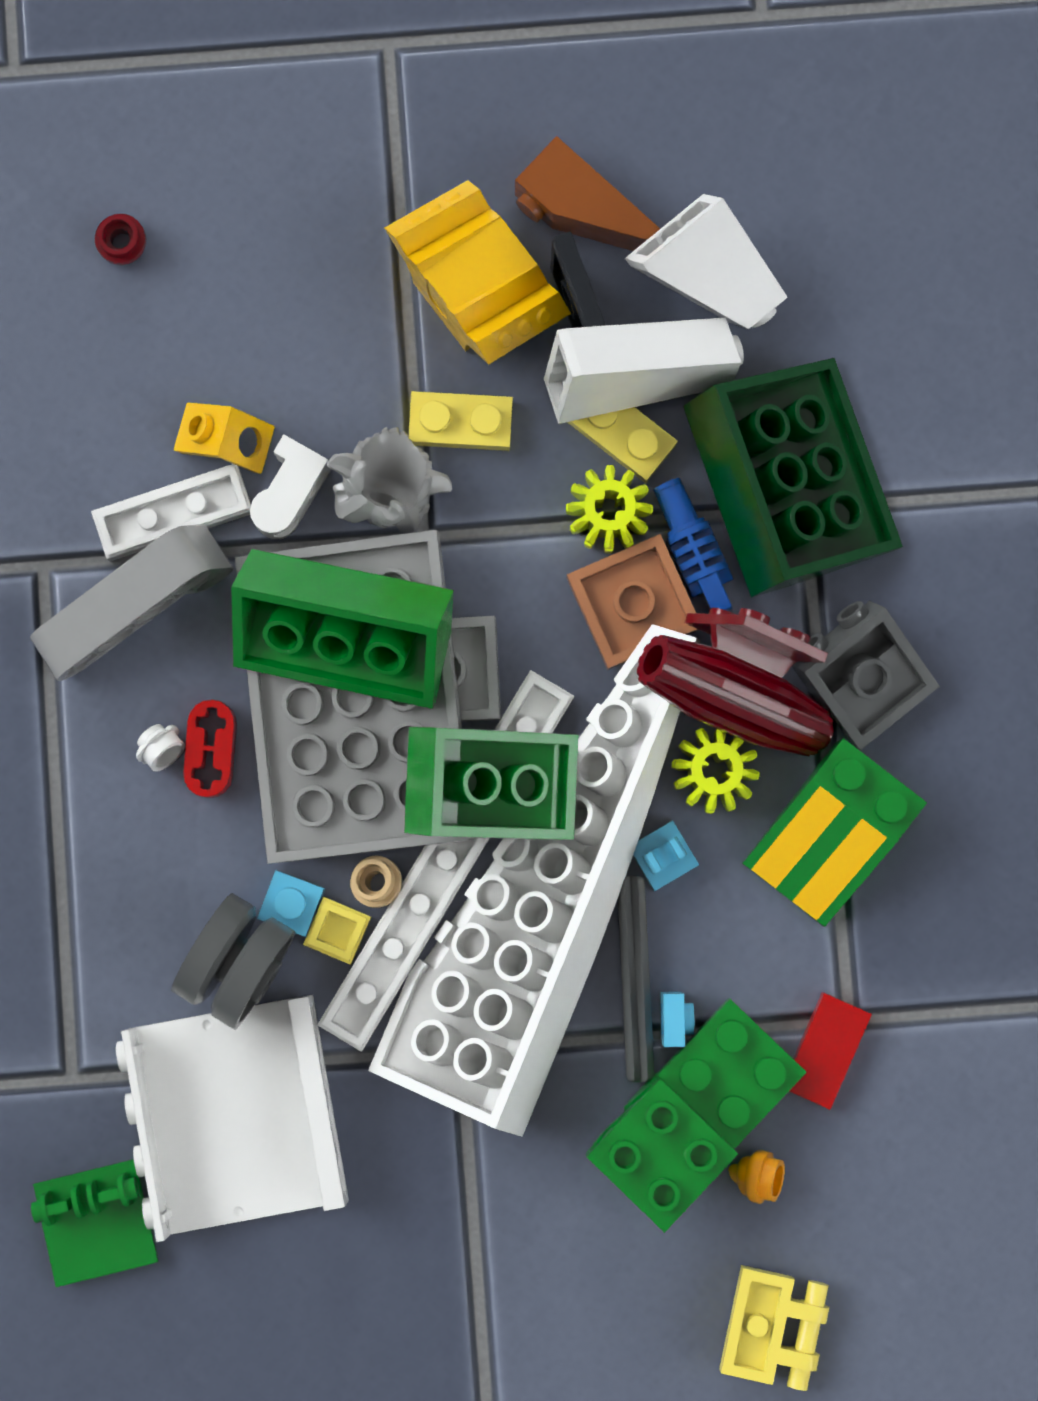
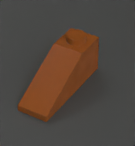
[515,136,660,251]

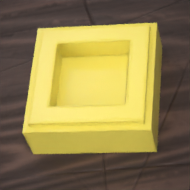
[303,897,372,965]

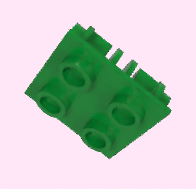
[31,1159,159,1287]

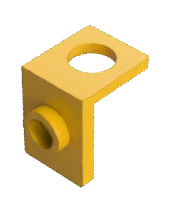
[174,402,275,474]

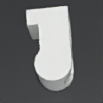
[250,434,331,539]

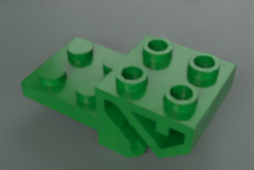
[586,998,807,1233]

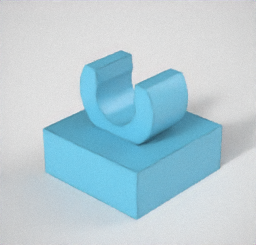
[633,820,699,891]

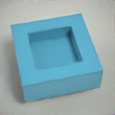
[257,870,326,937]
[660,991,695,1047]

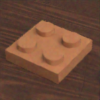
[566,534,699,670]

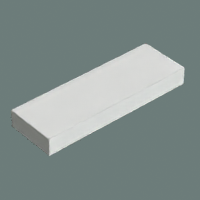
[91,464,251,561]

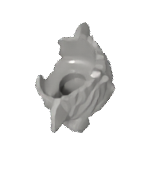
[327,427,452,533]

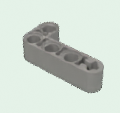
[30,525,234,681]

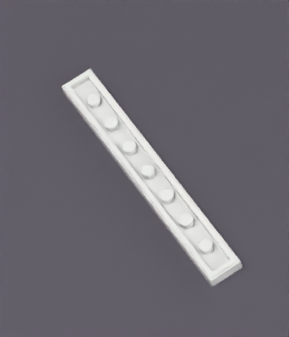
[317,670,574,1052]

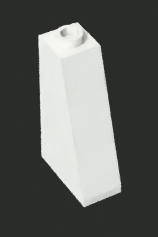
[544,318,744,424]

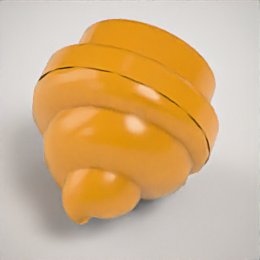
[728,1150,785,1204]

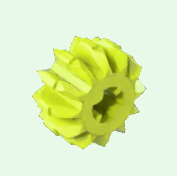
[566,465,653,554]
[671,728,760,814]

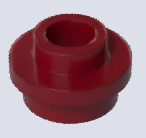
[95,214,146,265]

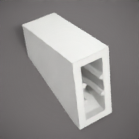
[625,194,788,329]

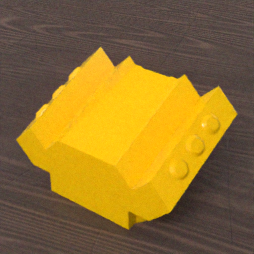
[384,180,571,365]

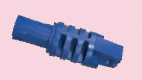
[653,478,734,611]

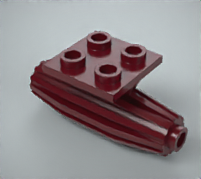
[637,608,834,757]

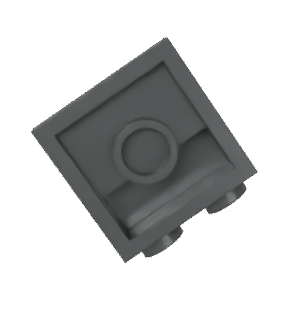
[792,600,940,750]

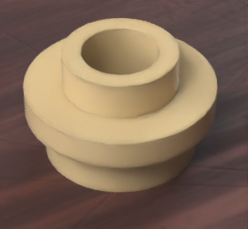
[350,856,402,908]

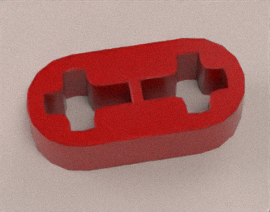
[183,699,237,798]

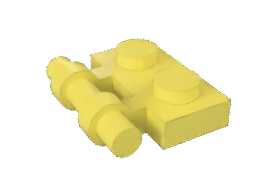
[719,1265,830,1391]

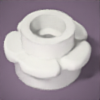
[136,724,185,771]

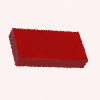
[789,992,872,1110]

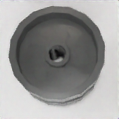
[171,893,296,1030]

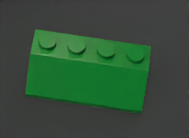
[231,549,454,709]

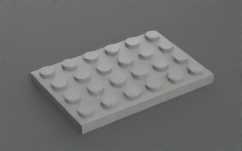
[235,530,475,864]

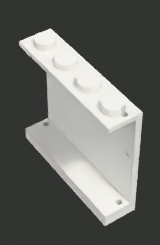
[116,994,349,1242]

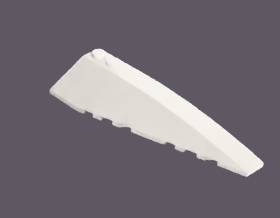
[368,624,700,1137]

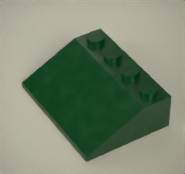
[683,358,903,597]

